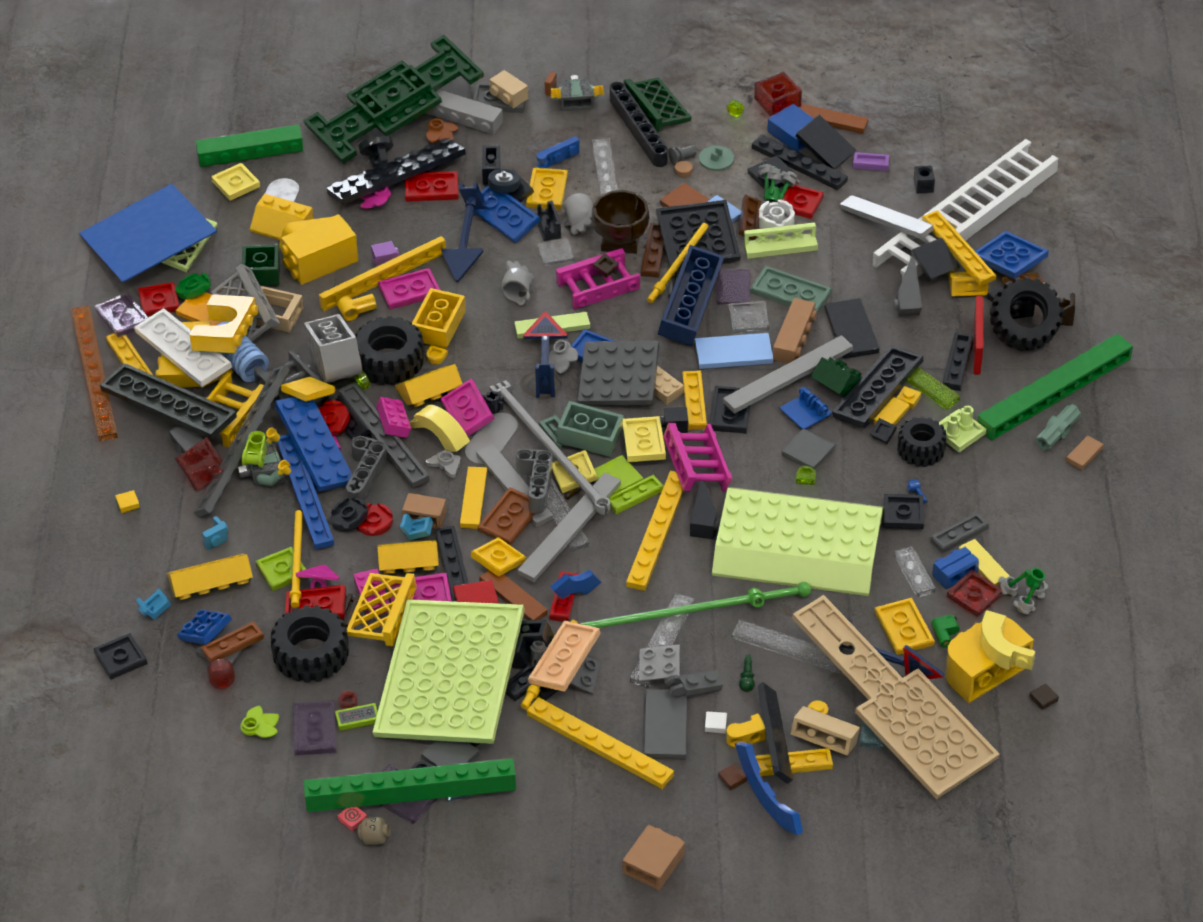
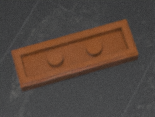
[201,621,264,664]

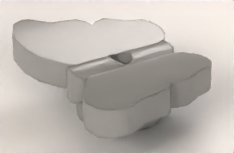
[425,450,461,478]

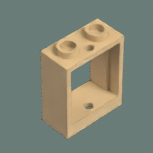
[256,286,303,333]

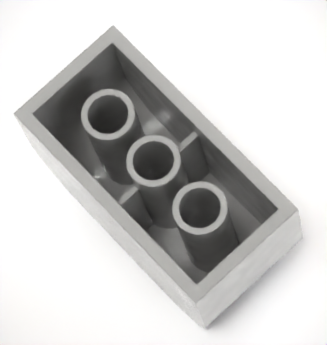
[304,314,362,383]

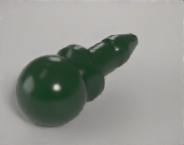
[739,654,755,692]

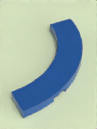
[735,742,803,835]

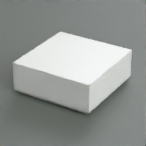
[705,711,727,733]

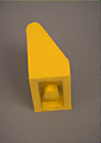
[948,272,988,296]

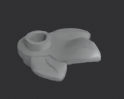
[549,340,578,374]

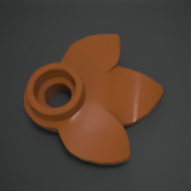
[426,118,459,143]

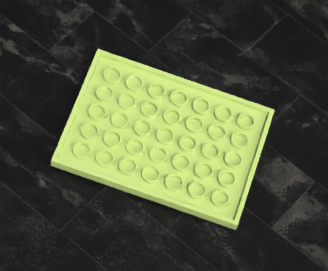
[373,600,525,744]

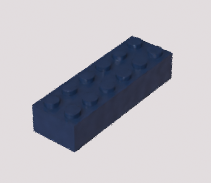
[657,245,724,346]

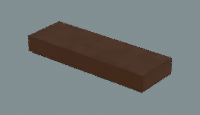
[738,194,761,240]

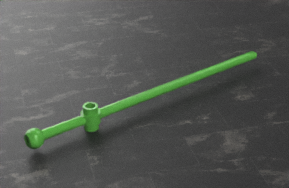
[580,582,811,628]

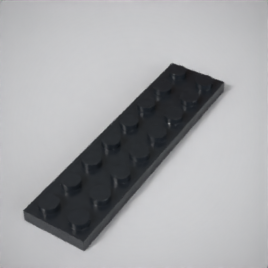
[327,138,466,205]

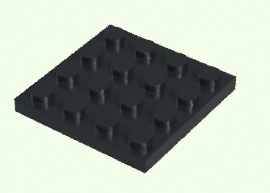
[656,200,741,269]

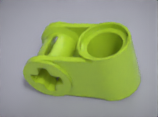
[242,431,267,468]

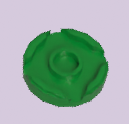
[175,272,211,299]

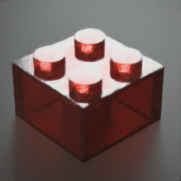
[754,72,802,116]

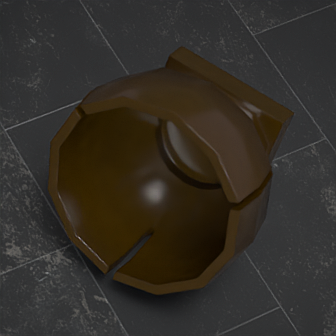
[592,190,650,254]

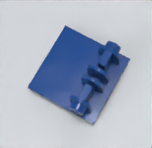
[779,387,832,429]

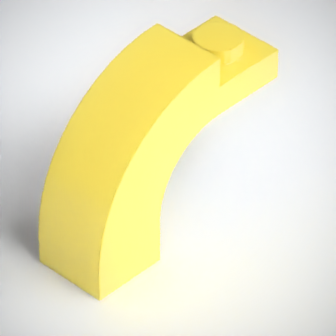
[409,405,470,452]
[980,610,1035,670]

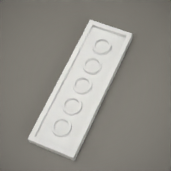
[134,308,232,387]

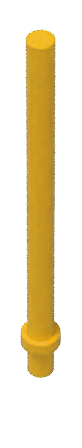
[289,510,303,608]

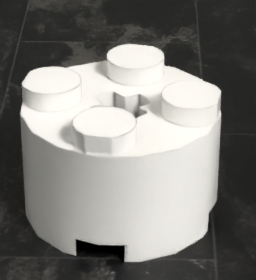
[759,200,795,238]

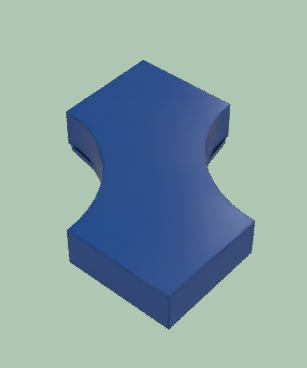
[550,570,602,599]

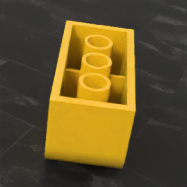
[945,617,1034,703]

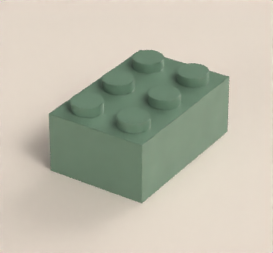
[556,401,624,457]

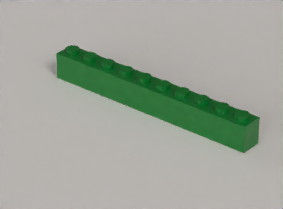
[977,334,1133,441]
[303,758,516,812]

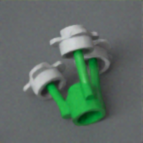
[758,164,800,203]
[999,568,1048,614]

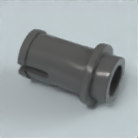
[530,641,547,667]

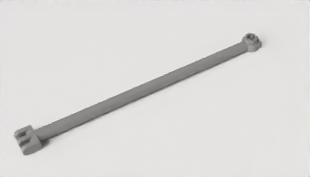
[489,380,611,515]

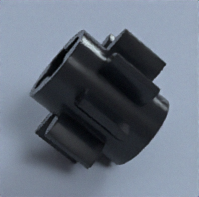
[482,391,504,414]

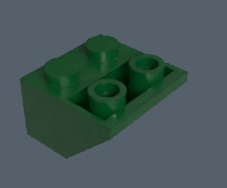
[811,357,862,396]

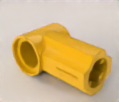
[337,294,377,321]

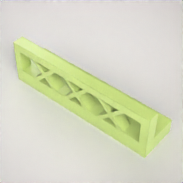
[744,222,818,259]

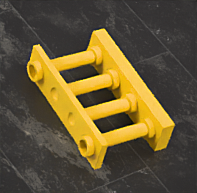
[206,372,264,448]

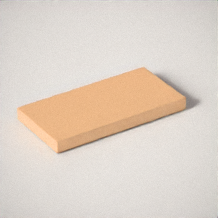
[528,621,601,692]

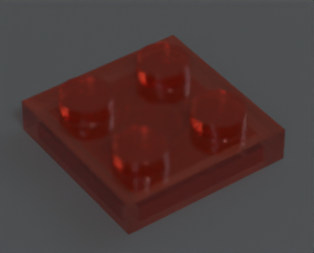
[946,570,1003,617]

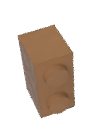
[402,493,447,529]

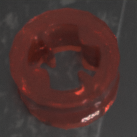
[339,691,358,709]

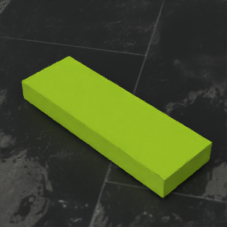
[609,475,664,515]

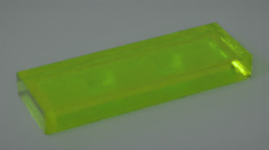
[907,367,960,409]

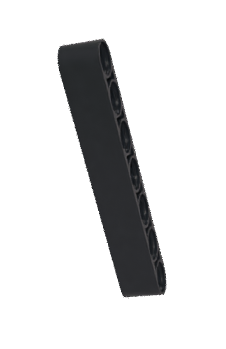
[609,82,668,167]

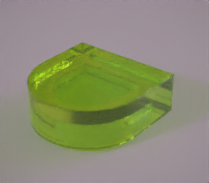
[796,466,816,485]

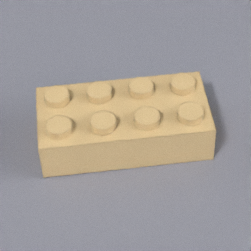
[654,366,684,405]

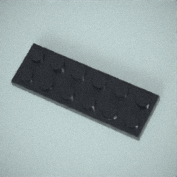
[832,345,924,428]

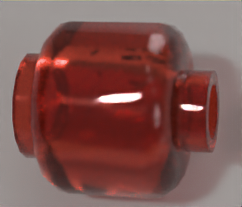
[207,659,235,689]

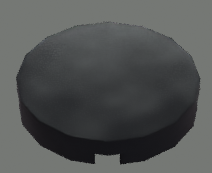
[330,497,369,531]

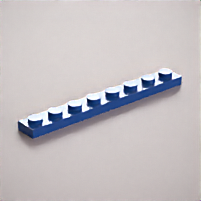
[276,434,334,550]

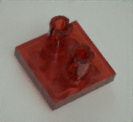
[175,437,222,491]

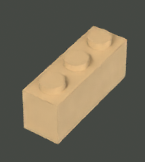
[791,706,860,756]

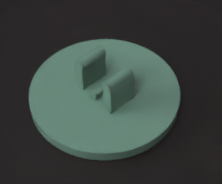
[699,146,734,171]

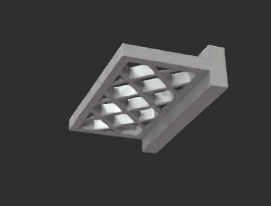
[212,264,280,341]

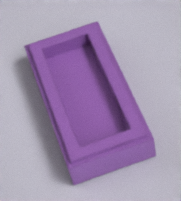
[853,152,889,171]

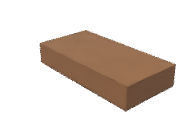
[1066,436,1104,470]

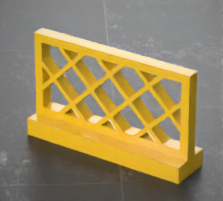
[347,573,417,646]

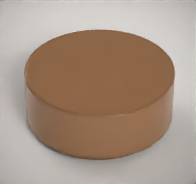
[675,161,693,177]

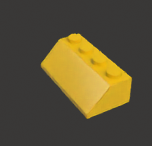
[166,553,253,600]

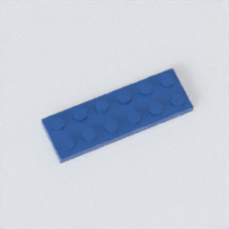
[275,397,352,491]

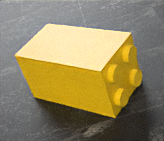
[281,214,358,285]

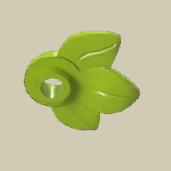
[240,706,279,738]

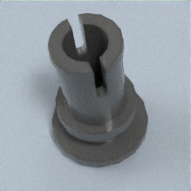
[668,145,697,165]

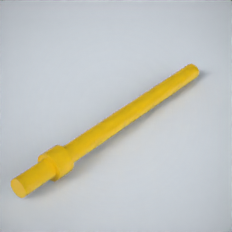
[647,223,709,304]

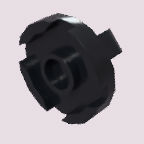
[358,136,394,168]

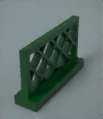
[623,77,692,132]

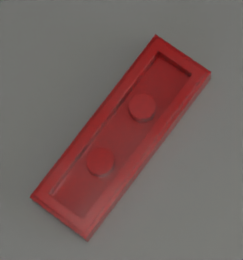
[549,571,579,622]

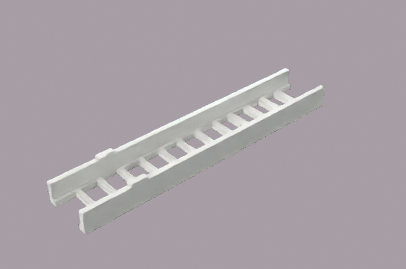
[873,139,1058,280]

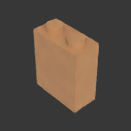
[622,825,685,891]

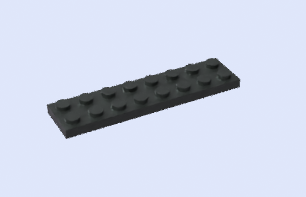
[100,363,237,440]

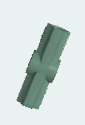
[1036,404,1081,451]

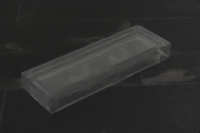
[894,546,936,597]

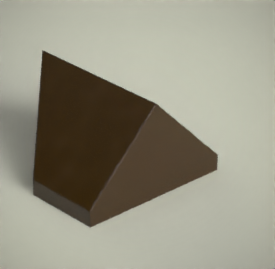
[1061,292,1075,326]

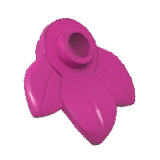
[360,187,391,209]

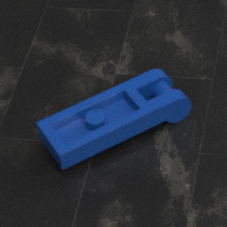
[537,136,580,169]

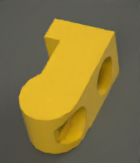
[726,714,766,748]

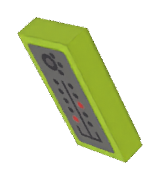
[335,703,378,731]

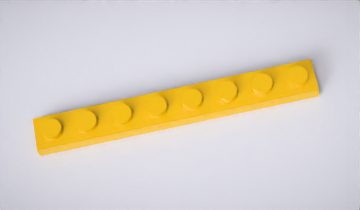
[319,236,446,311]
[626,471,684,591]
[527,697,674,789]

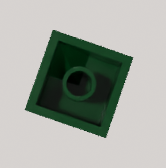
[242,244,280,286]

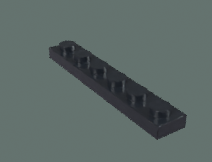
[752,134,848,191]

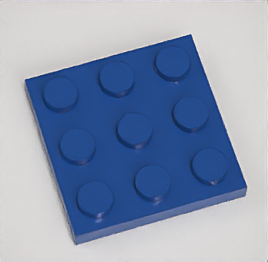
[975,231,1049,279]

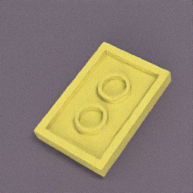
[622,416,666,462]

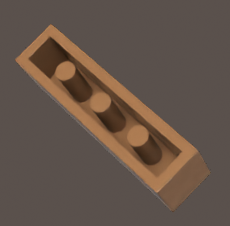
[773,298,817,364]

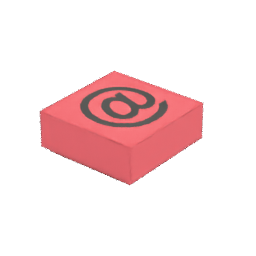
[337,807,367,832]

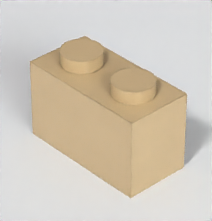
[489,70,528,108]

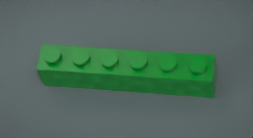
[195,124,304,167]

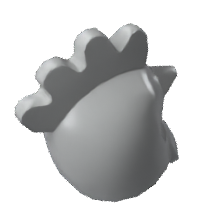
[562,193,593,235]
[501,260,535,306]

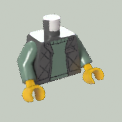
[551,75,604,111]
[237,427,291,486]

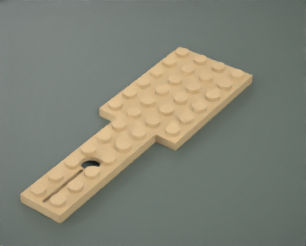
[792,595,1000,799]

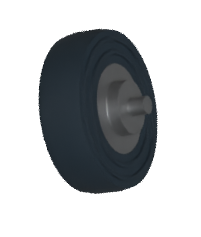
[488,169,520,193]

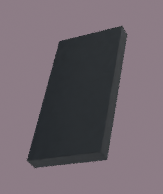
[825,298,880,359]

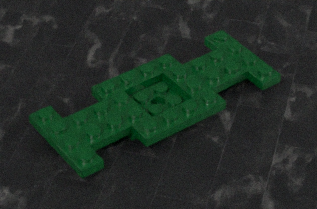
[304,35,484,163]

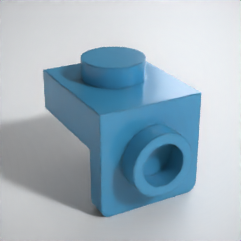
[400,513,433,540]
[202,516,228,550]
[136,589,172,620]

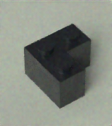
[511,620,554,668]

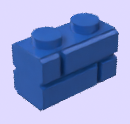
[932,547,979,589]

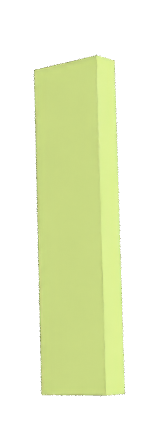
[514,312,590,339]

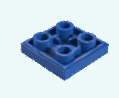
[177,609,232,645]

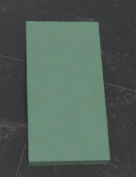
[750,266,832,314]

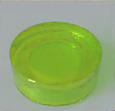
[726,100,744,117]
[355,371,371,390]

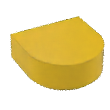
[426,345,448,365]

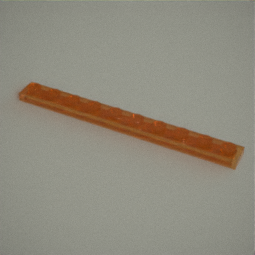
[71,305,118,441]

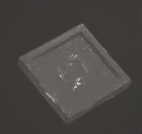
[729,301,770,333]

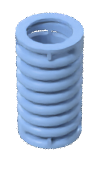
[216,321,269,382]

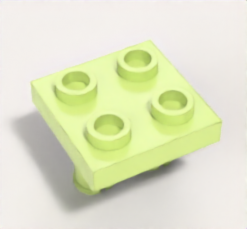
[939,406,986,452]

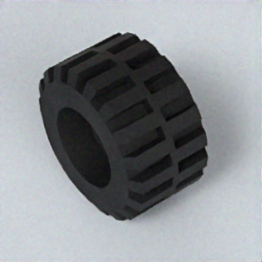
[897,416,946,467]

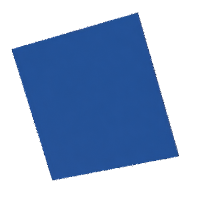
[79,184,217,283]

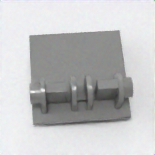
[639,644,680,681]

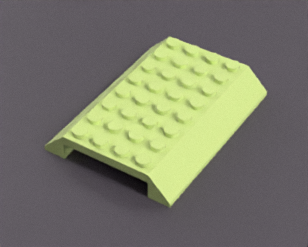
[712,487,884,596]

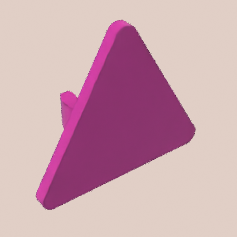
[296,565,339,588]

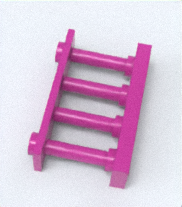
[556,248,640,310]
[663,423,732,491]

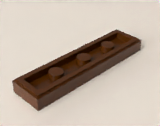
[641,223,664,278]

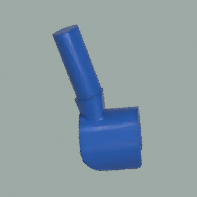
[907,480,928,503]

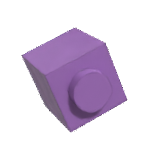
[371,241,400,267]

